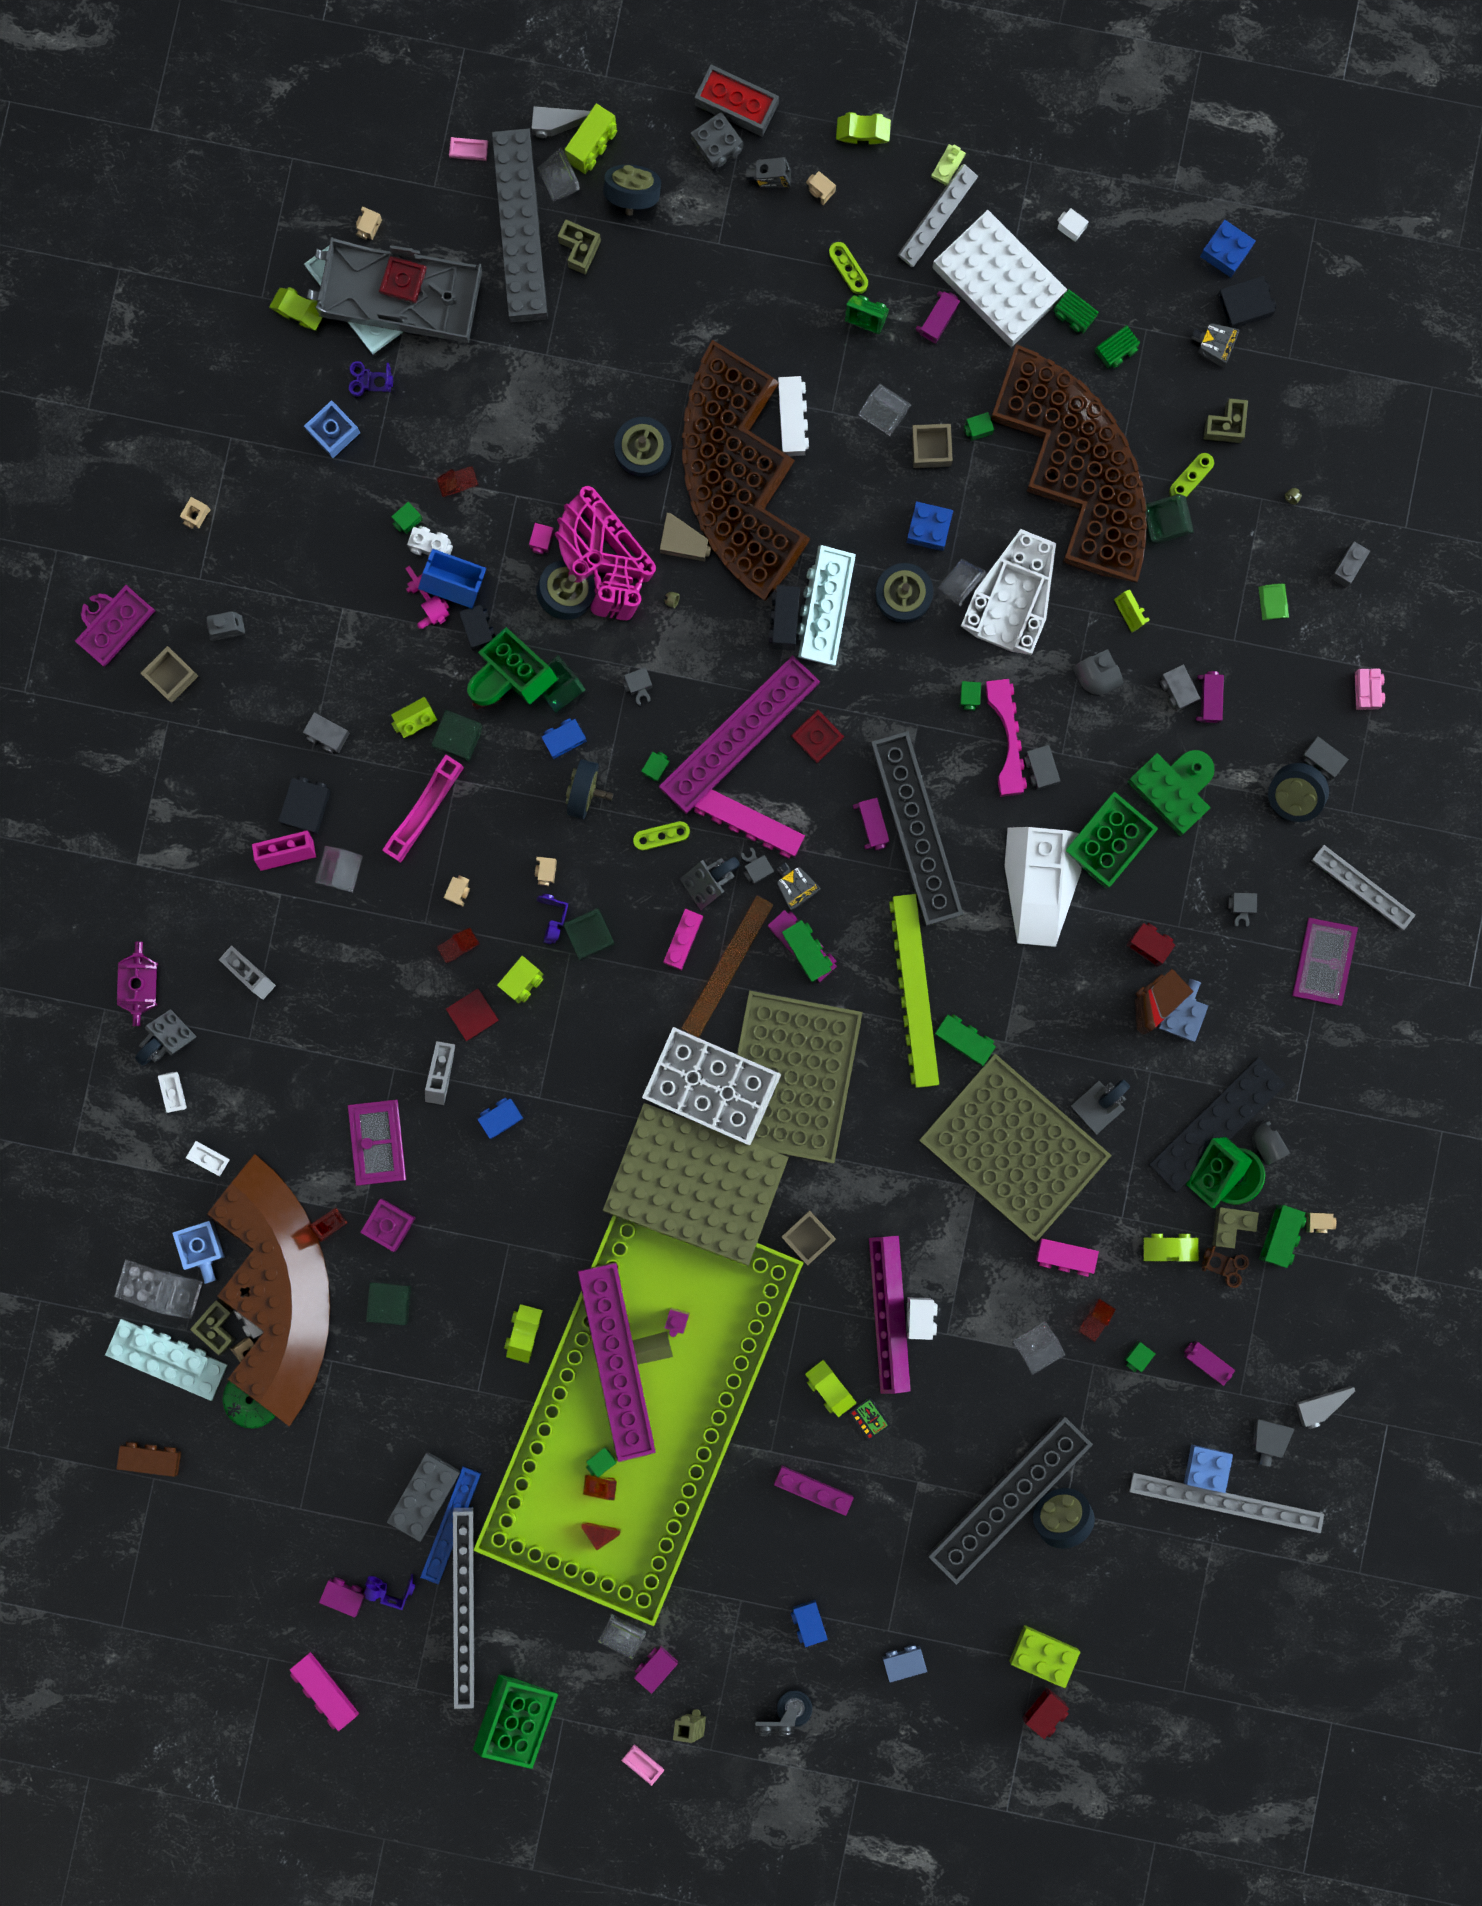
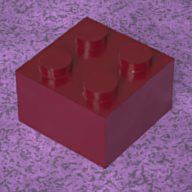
[1126,923,1175,967]
[1022,1688,1069,1739]

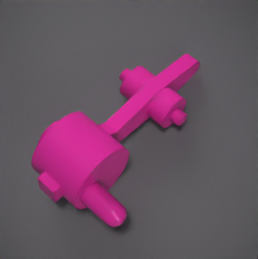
[405,565,450,629]

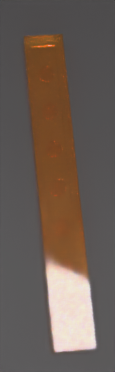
[682,895,774,1038]

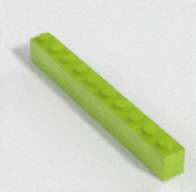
[889,894,939,1088]

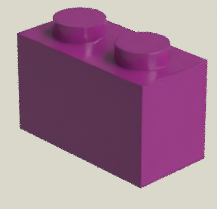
[319,1577,365,1618]
[634,1646,678,1694]

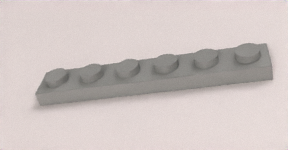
[898,164,978,267]
[1311,845,1415,931]

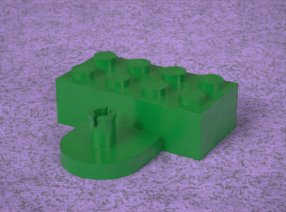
[467,627,558,706]
[1127,750,1215,836]

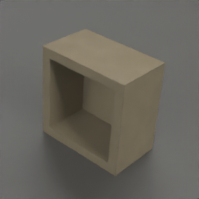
[911,424,953,468]
[141,646,198,703]
[781,1210,836,1265]

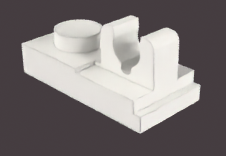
[158,1072,186,1113]
[186,1141,229,1176]

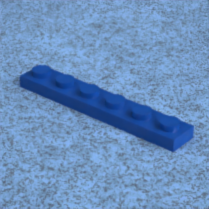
[420,1466,481,1584]

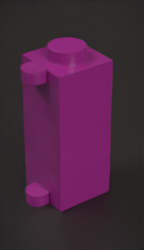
[915,291,960,344]
[1196,671,1224,723]
[853,798,890,850]
[665,1308,690,1337]
[1184,1341,1235,1386]

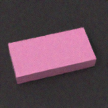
[449,137,489,161]
[622,1744,664,1786]

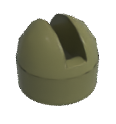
[1285,488,1302,505]
[664,592,680,608]

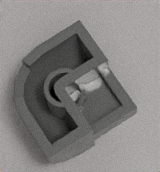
[1072,649,1124,695]
[1251,1120,1290,1165]

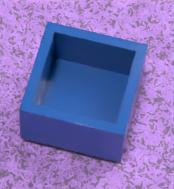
[1200,220,1256,277]
[906,501,953,551]

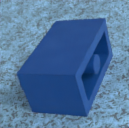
[542,719,587,759]
[478,1098,524,1139]
[791,1600,828,1647]

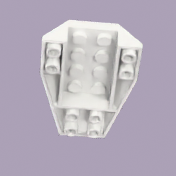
[961,529,1056,655]
[1004,827,1081,947]

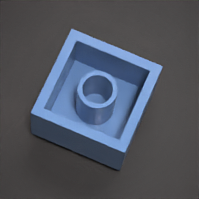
[304,400,360,458]
[1184,1445,1233,1493]

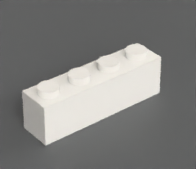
[778,376,809,456]

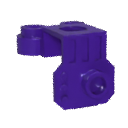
[349,361,393,397]
[536,894,569,944]
[364,1574,415,1610]

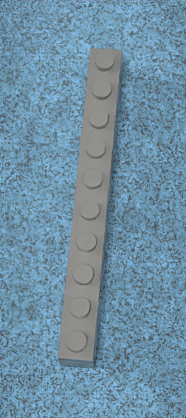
[453,1507,474,1709]

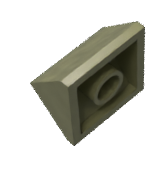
[632,1331,673,1365]

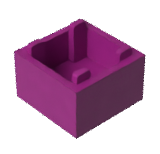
[360,1199,416,1252]

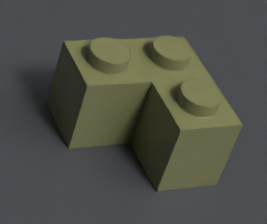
[558,219,601,275]
[1203,398,1248,443]
[1212,1207,1259,1249]
[190,1299,236,1355]

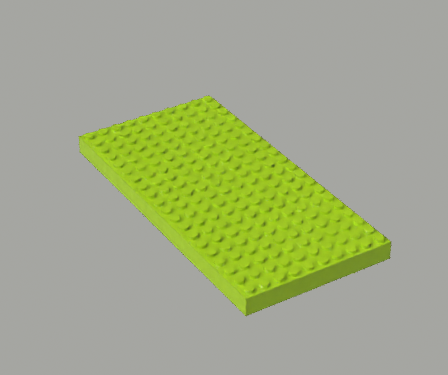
[473,1216,804,1626]

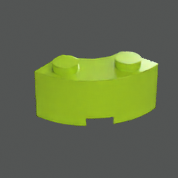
[836,112,891,144]
[269,287,322,330]
[1144,1234,1199,1261]
[504,1304,543,1363]
[805,1360,856,1417]

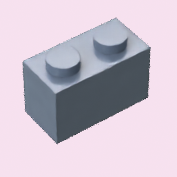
[882,1645,927,1682]

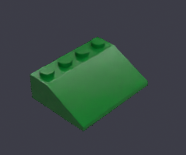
[1065,792,1158,888]
[473,1675,558,1769]

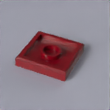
[379,256,427,304]
[790,710,844,763]
[446,988,499,1041]

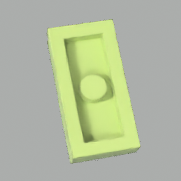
[931,144,966,186]

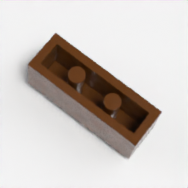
[117,1442,181,1477]

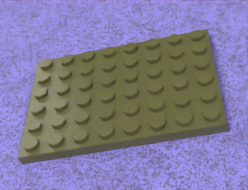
[737,991,863,1164]
[919,1054,1112,1243]
[603,1103,789,1266]

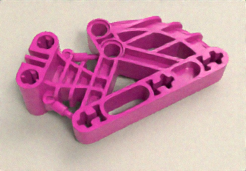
[555,486,656,620]

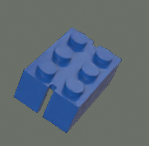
[418,549,487,608]

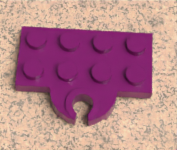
[75,585,155,667]

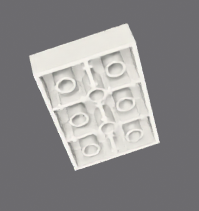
[932,210,1067,347]
[642,1027,781,1145]

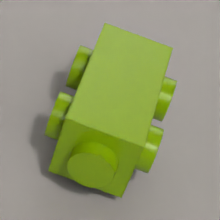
[391,697,437,738]

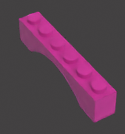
[985,679,1027,797]
[382,755,464,863]

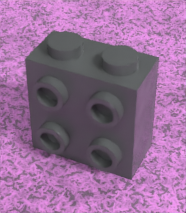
[691,112,743,169]

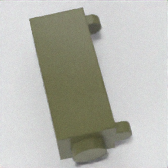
[673,1709,706,1743]

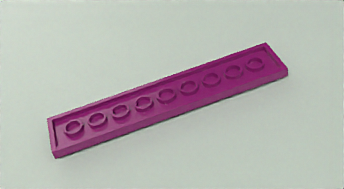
[659,655,820,814]
[577,1262,656,1462]

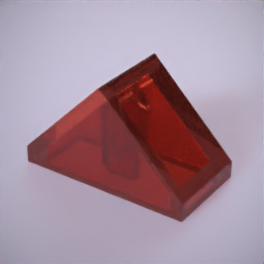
[309,1208,347,1242]
[581,1522,621,1550]

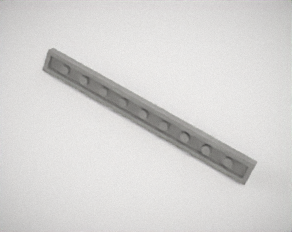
[1129,1472,1324,1533]

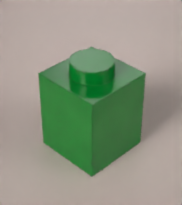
[964,412,994,441]
[391,502,423,534]
[960,681,981,711]
[641,751,670,783]
[1124,1341,1155,1372]
[586,1446,617,1477]

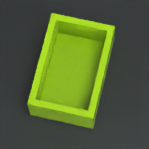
[564,103,617,174]
[497,956,544,1003]
[1009,1625,1080,1688]

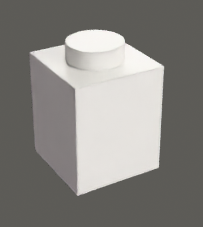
[1057,208,1089,242]

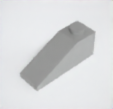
[532,107,590,138]
[219,945,276,999]
[425,1041,455,1105]
[1295,1386,1355,1429]

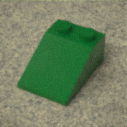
[845,295,889,335]
[1186,1137,1253,1208]

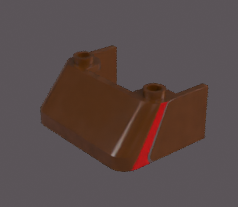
[1135,969,1194,1035]

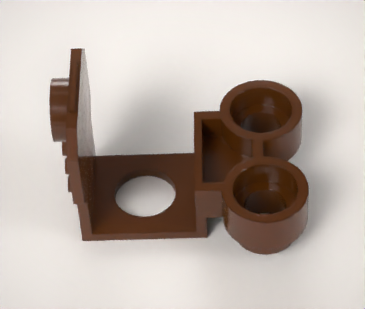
[1201,1245,1249,1288]

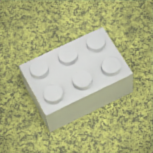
[906,1297,937,1340]

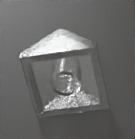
[538,148,579,201]
[859,384,911,436]
[938,559,987,607]
[315,846,362,893]
[1012,1321,1065,1375]
[598,1614,646,1659]

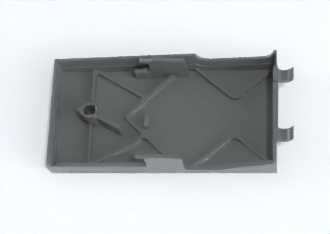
[307,237,482,343]

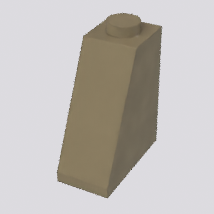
[660,513,711,562]

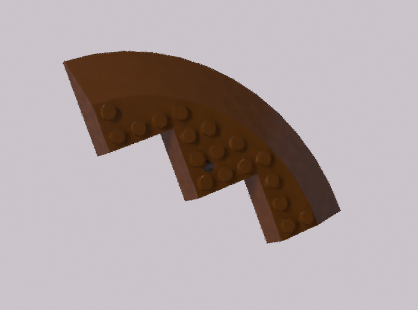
[682,340,810,601]
[991,344,1147,583]
[207,1154,330,1427]

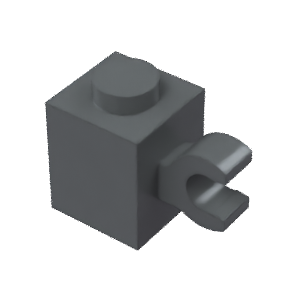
[622,667,653,706]
[741,848,774,885]
[1228,893,1257,927]

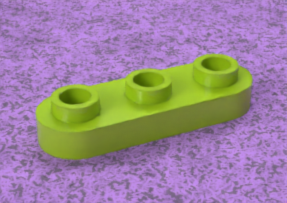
[829,242,868,294]
[1169,453,1214,501]
[633,821,690,851]

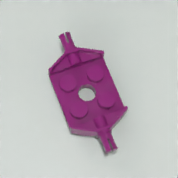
[117,942,158,1026]

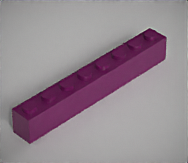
[869,1236,911,1394]

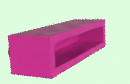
[290,1652,359,1731]

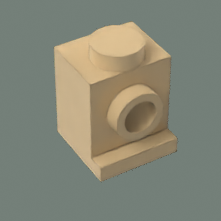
[806,171,836,205]
[356,207,382,240]
[180,497,210,529]
[535,857,557,886]
[444,875,470,907]
[1306,1213,1336,1233]
[230,1337,254,1362]

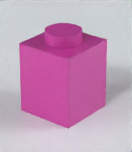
[529,523,555,554]

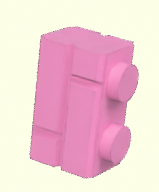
[1355,669,1385,710]

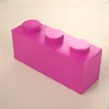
[252,830,316,871]
[663,909,703,971]
[1035,1238,1099,1277]

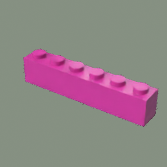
[693,790,805,859]

